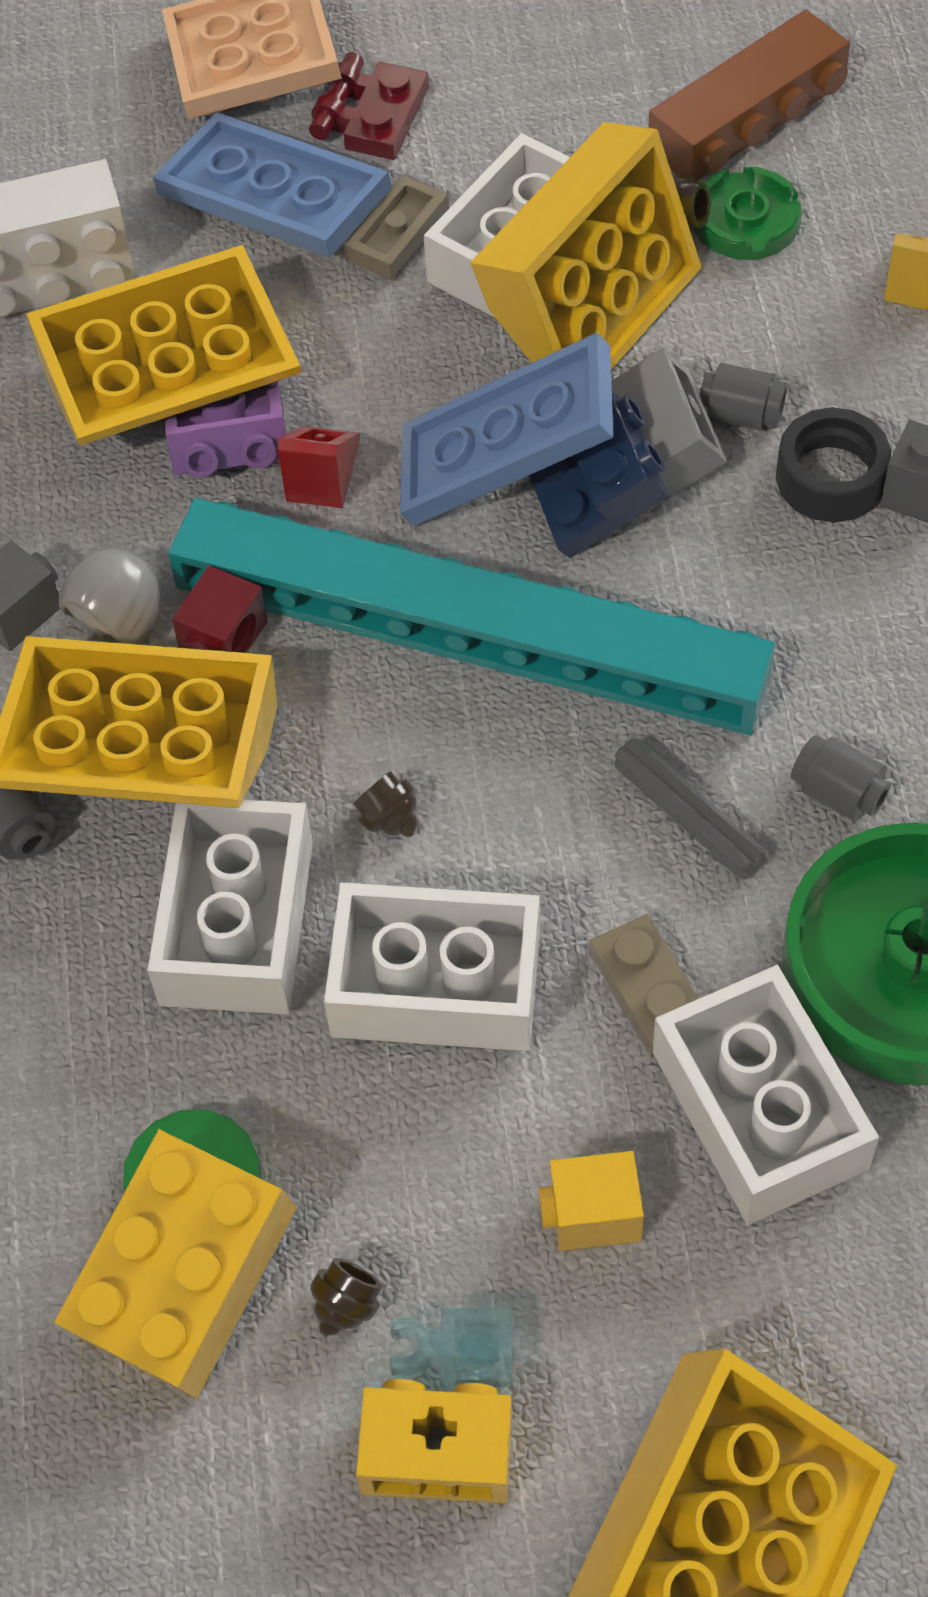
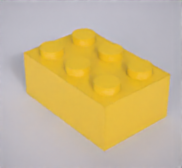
[54,1129,297,1399]

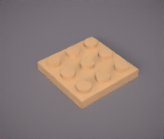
[162,0,342,119]

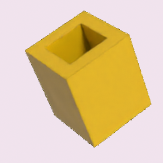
[538,1151,644,1251]

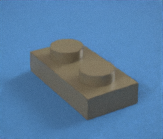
[344,174,449,280]
[589,913,699,1058]

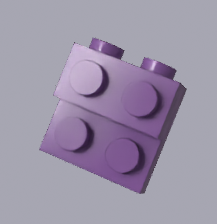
[165,381,286,477]

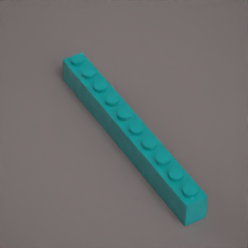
[168,497,775,736]

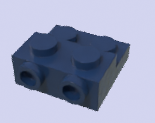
[529,390,668,558]

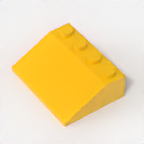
[470,122,702,370]
[26,245,301,446]
[0,636,277,808]
[568,1348,897,1597]

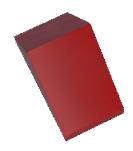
[278,426,360,509]

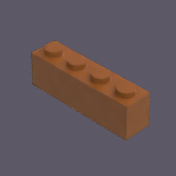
[648,9,850,182]

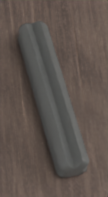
[614,738,766,880]

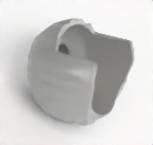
[59,548,161,645]

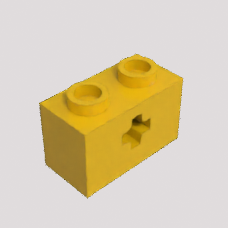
[356,1379,512,1504]

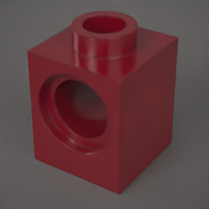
[172,565,268,653]

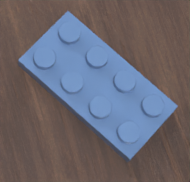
[153,112,392,258]
[400,333,613,526]

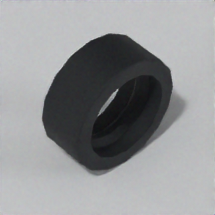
[775,407,892,523]

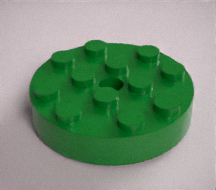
[782,823,928,1085]

